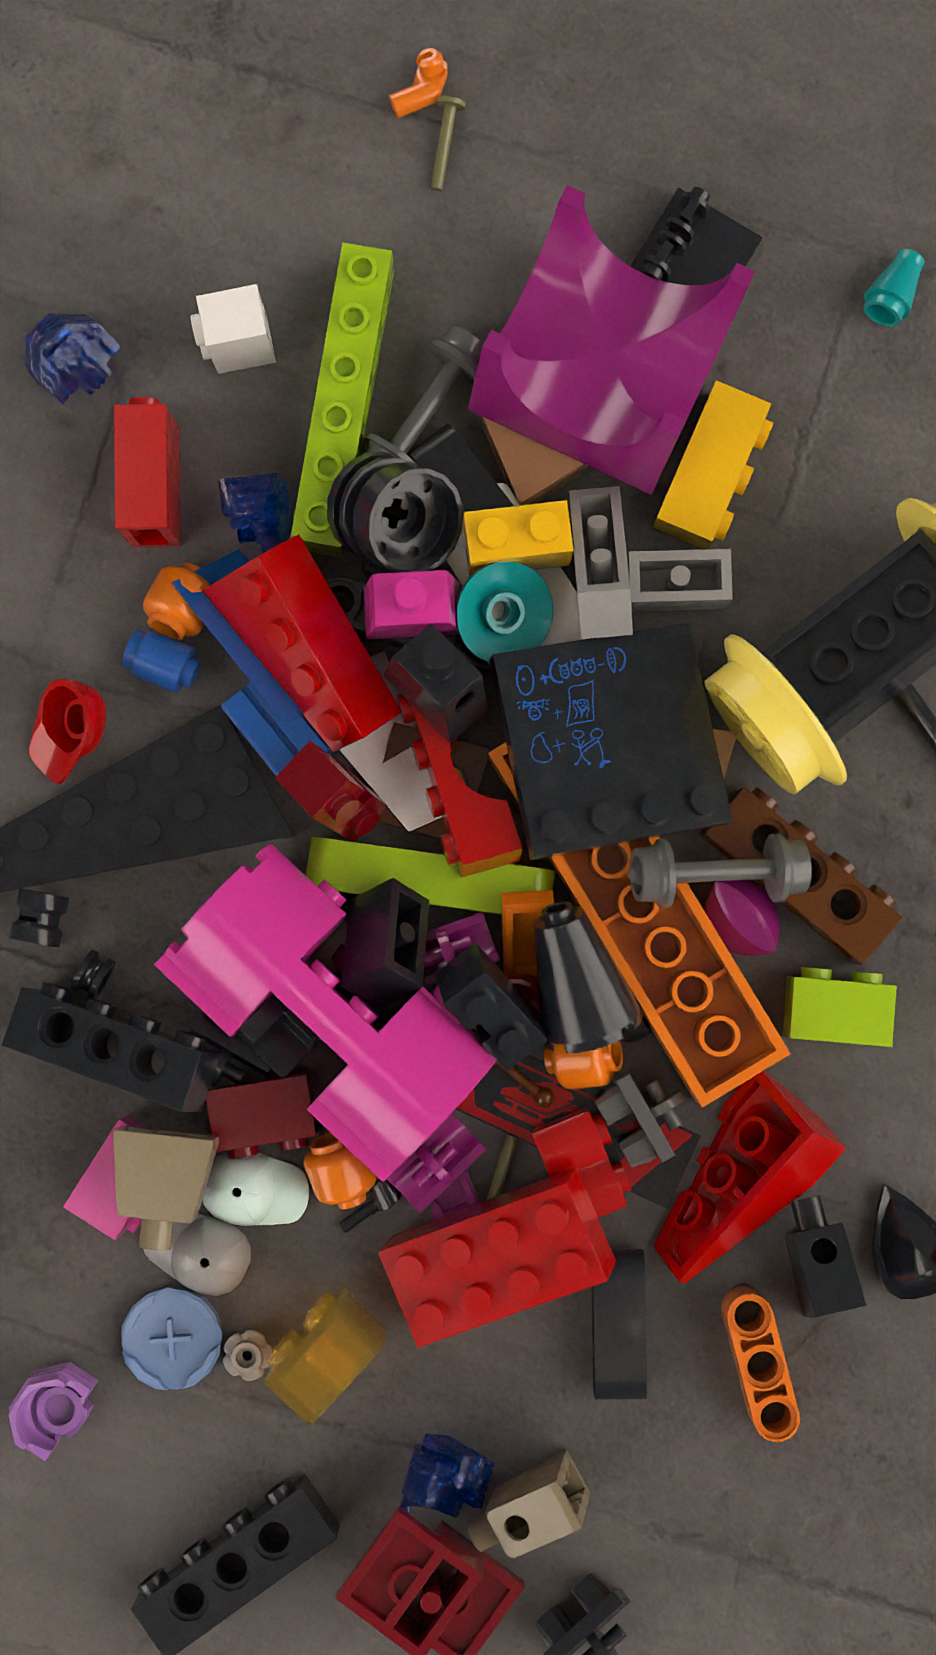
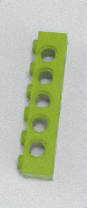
[290,242,394,558]

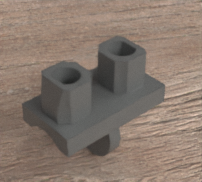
[594,1071,685,1167]

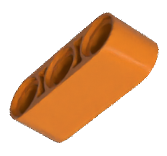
[721,1285,800,1442]

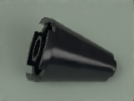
[534,901,643,1053]

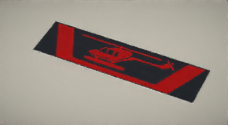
[456,1028,701,1209]

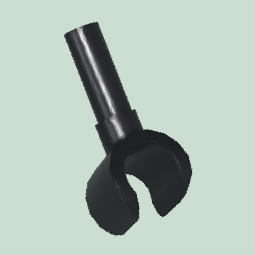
[339,1179,402,1233]

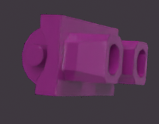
[423,912,500,987]
[387,1112,486,1213]

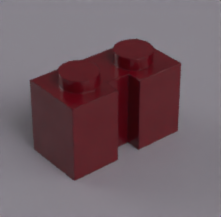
[275,740,388,842]
[206,1071,320,1159]

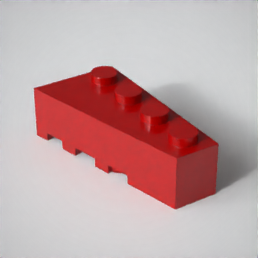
[202,534,402,752]

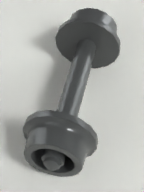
[362,326,484,464]
[627,833,812,908]

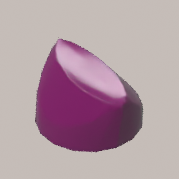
[704,880,780,956]

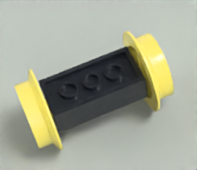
[705,498,936,795]

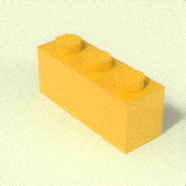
[652,380,774,549]

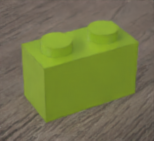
[782,967,897,1047]

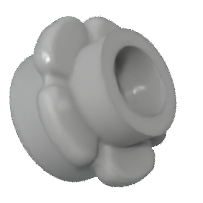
[223,1329,273,1381]

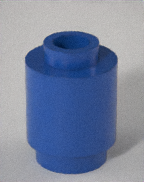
[122,629,201,694]

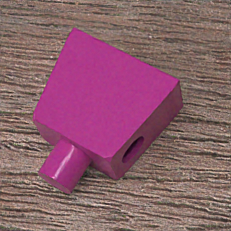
[363,570,460,640]

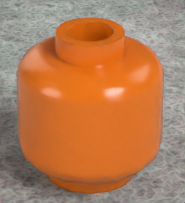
[142,563,210,641]
[544,1040,623,1090]
[303,1131,377,1209]

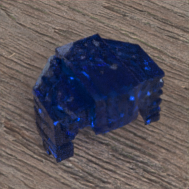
[25,313,121,404]
[218,473,293,554]
[399,1433,496,1518]

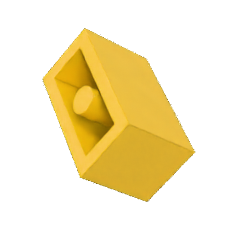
[463,500,574,577]

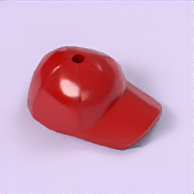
[29,679,107,784]

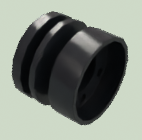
[327,452,464,573]

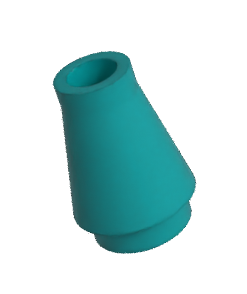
[863,249,925,327]

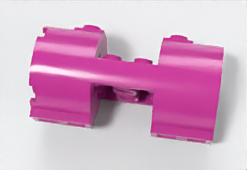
[154,844,497,1182]

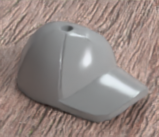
[143,1213,251,1296]

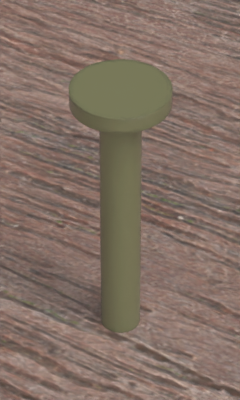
[430,96,466,191]
[486,1135,518,1200]

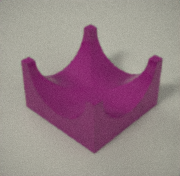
[468,185,755,495]

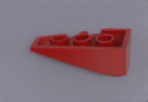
[653,1070,847,1284]

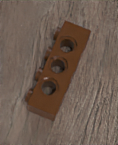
[700,787,902,965]

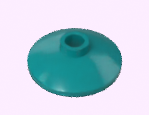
[455,562,553,662]

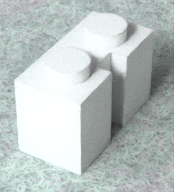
[191,284,276,374]

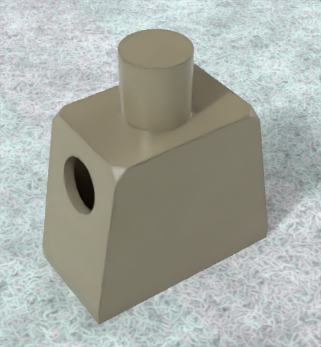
[113,1125,220,1251]
[467,1449,591,1558]

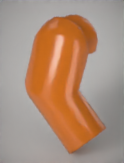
[389,48,448,119]

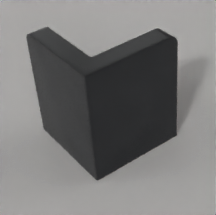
[238,994,320,1078]

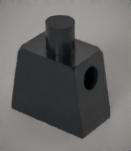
[383,624,488,744]
[785,1195,867,1318]

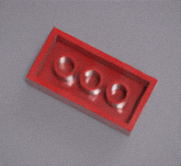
[378,1167,616,1348]

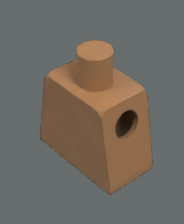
[482,417,588,505]

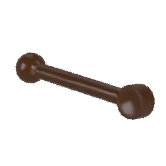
[474,1034,554,1108]

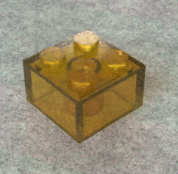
[264,1287,387,1427]

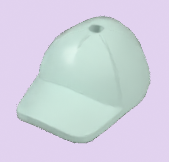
[202,1150,309,1226]

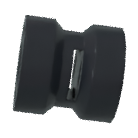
[9,888,70,947]

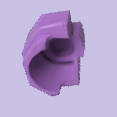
[8,1362,99,1461]

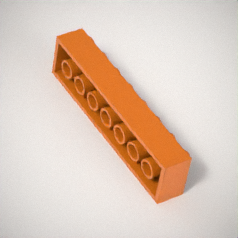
[488,742,791,1108]

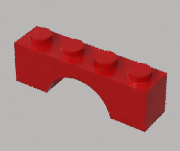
[397,694,522,878]

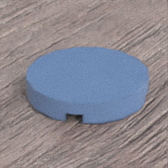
[121,1286,224,1390]

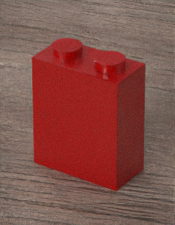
[114,397,181,547]

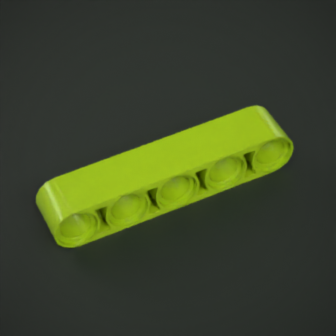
[305,837,555,915]

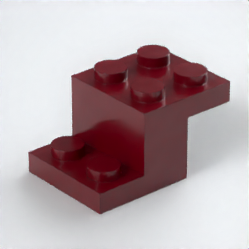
[335,1506,525,1655]

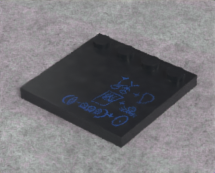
[489,623,733,860]

